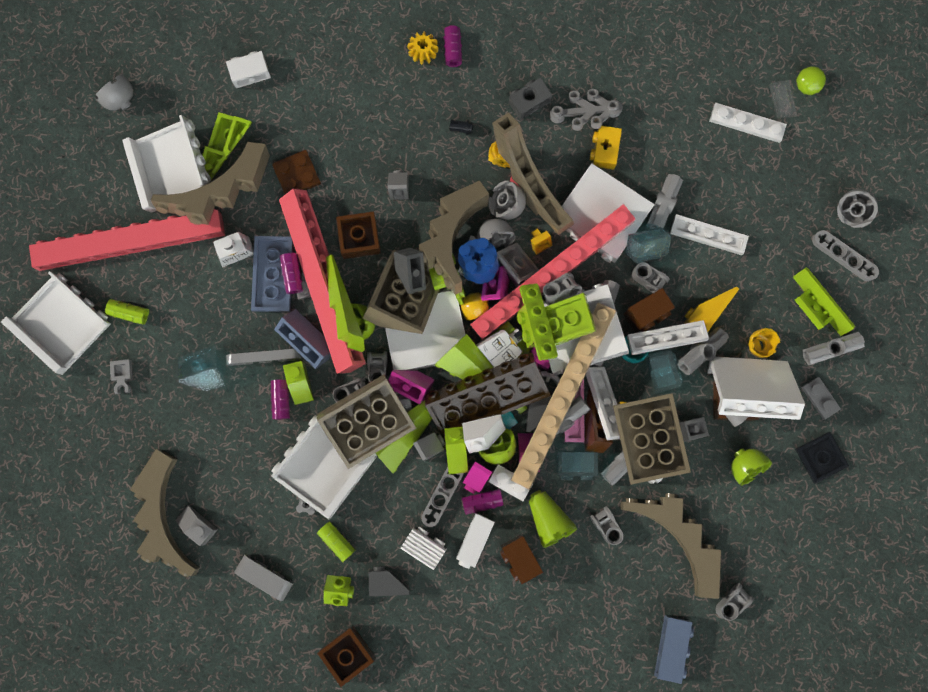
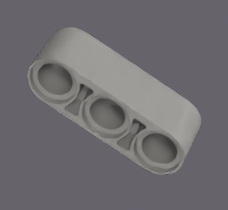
[234,554,294,601]

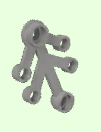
[550,89,623,131]

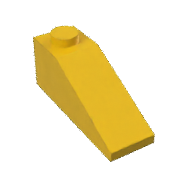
[684,287,739,332]

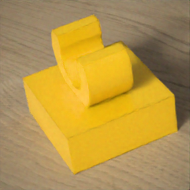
[531,229,552,255]

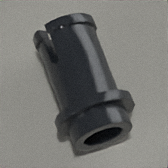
[449,119,473,135]

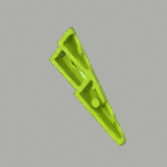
[202,112,252,183]
[326,254,365,352]
[434,334,527,414]
[376,384,448,473]

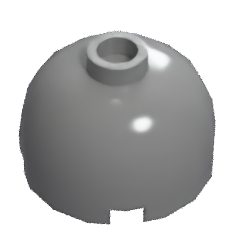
[94,74,133,111]
[489,181,526,220]
[837,189,878,228]
[477,219,515,249]

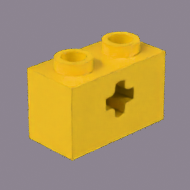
[590,126,622,170]

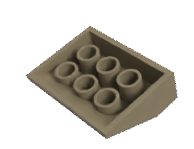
[363,249,440,334]
[317,374,416,469]
[613,393,691,485]

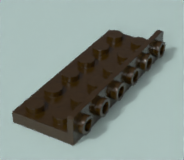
[425,353,551,438]

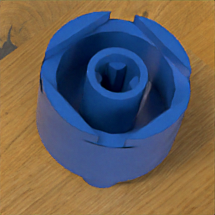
[458,238,499,284]

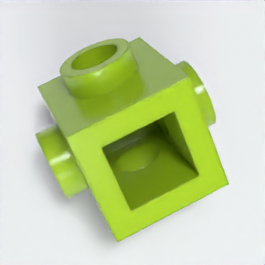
[324,575,354,606]

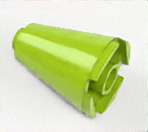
[529,490,577,548]

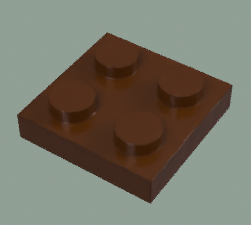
[272,150,321,194]

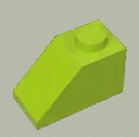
[283,361,314,405]
[444,427,468,474]

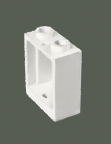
[456,513,495,569]

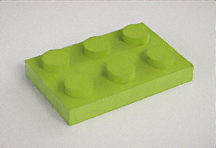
[545,293,596,346]

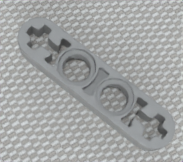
[812,230,879,281]
[226,349,302,366]
[422,467,464,527]

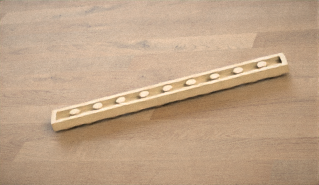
[511,303,616,490]

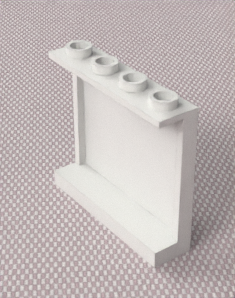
[122,115,211,213]
[562,163,655,263]
[1,271,110,375]
[543,284,629,376]
[385,288,465,371]
[707,357,805,420]
[271,415,377,520]

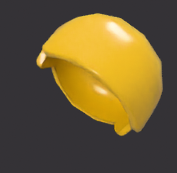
[461,292,489,320]
[748,328,780,358]

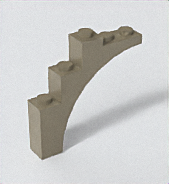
[492,113,574,235]
[151,142,270,225]
[419,181,489,295]
[130,449,200,577]
[620,493,721,599]

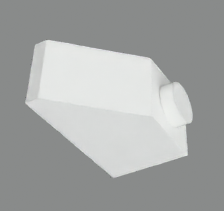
[462,414,506,453]

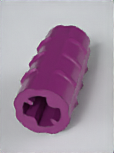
[444,25,462,67]
[280,253,303,294]
[270,380,290,420]
[462,489,503,515]

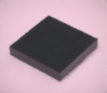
[795,431,849,484]

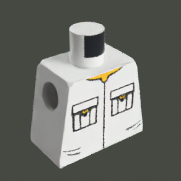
[213,232,254,267]
[476,329,522,367]

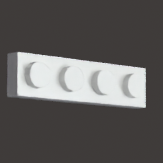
[709,103,787,143]
[670,214,749,255]
[627,320,709,355]
[586,367,620,440]

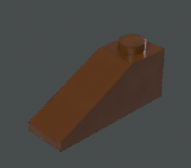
[584,389,613,453]

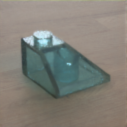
[178,346,225,391]

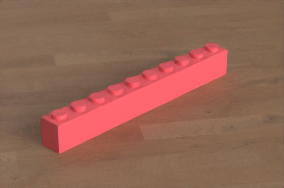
[279,189,366,374]
[470,204,636,340]
[29,209,225,271]

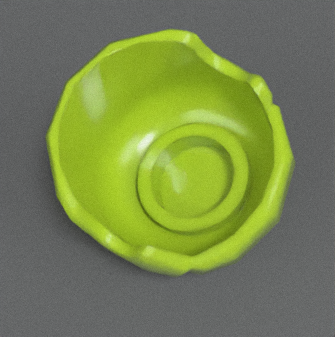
[796,66,826,95]

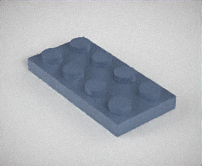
[251,236,293,312]

